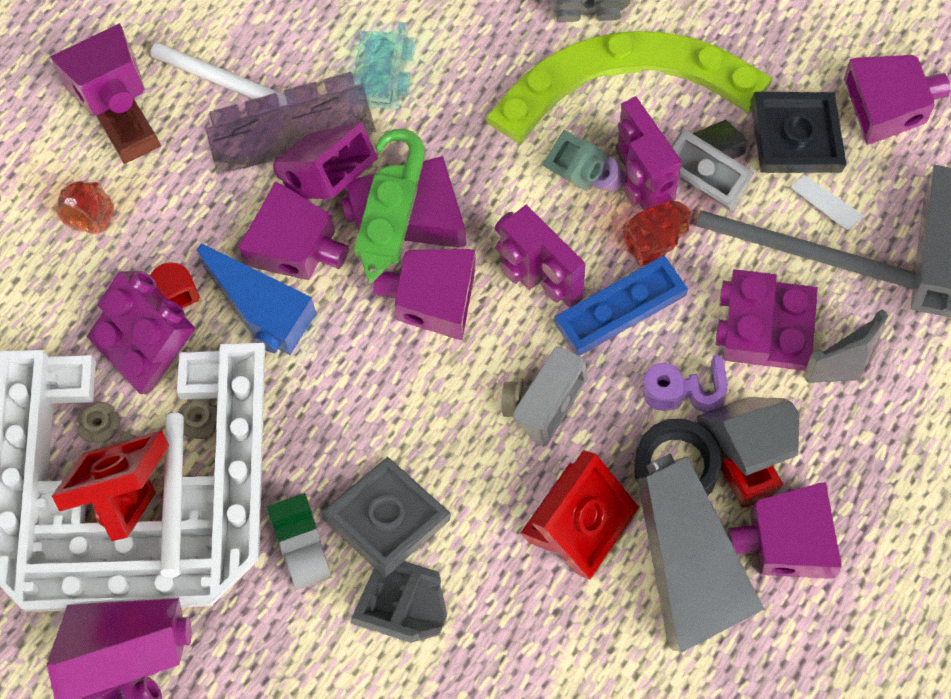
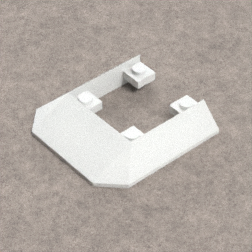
[0,343,265,612]

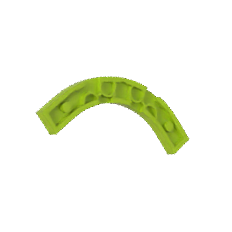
[487,31,772,144]

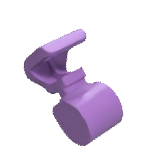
[643,355,728,413]

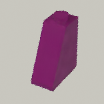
[341,156,467,248]
[46,598,192,699]

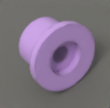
[592,157,626,192]

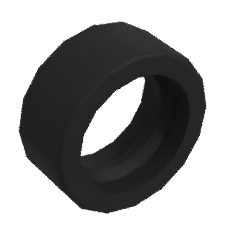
[634,419,721,495]

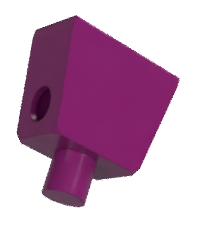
[50,23,145,115]
[844,55,950,145]
[273,122,378,199]
[238,182,349,280]
[373,249,476,340]
[727,482,842,579]

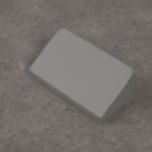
[672,128,754,212]
[513,346,588,447]

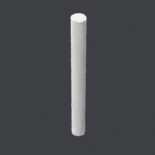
[150,42,299,115]
[160,413,184,578]

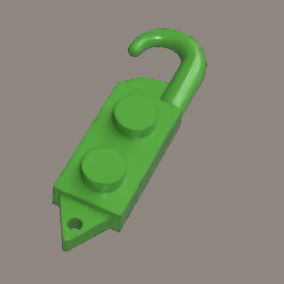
[354,129,425,284]

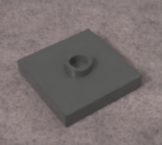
[322,456,451,577]

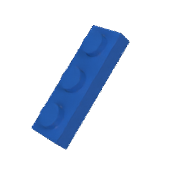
[554,255,688,356]

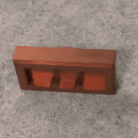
[96,98,161,164]

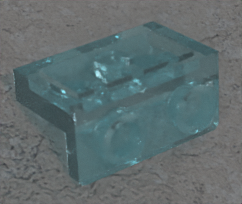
[350,22,415,110]

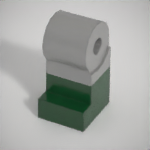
[266,493,332,590]

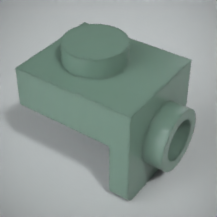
[543,130,608,192]

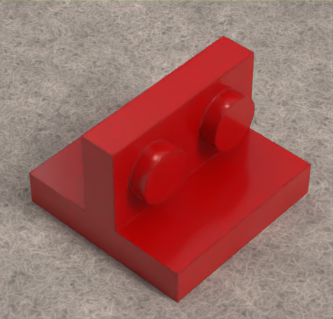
[51,430,169,542]
[520,450,639,580]

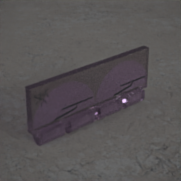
[205,71,376,175]

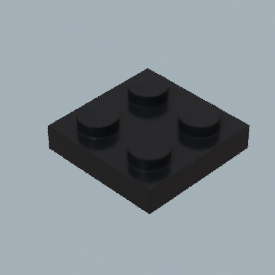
[750,92,847,173]

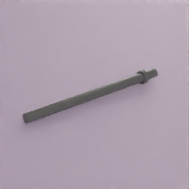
[696,210,915,289]

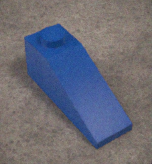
[197,243,316,355]

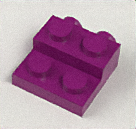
[616,96,682,216]
[494,204,586,308]
[715,269,818,371]
[86,270,196,394]

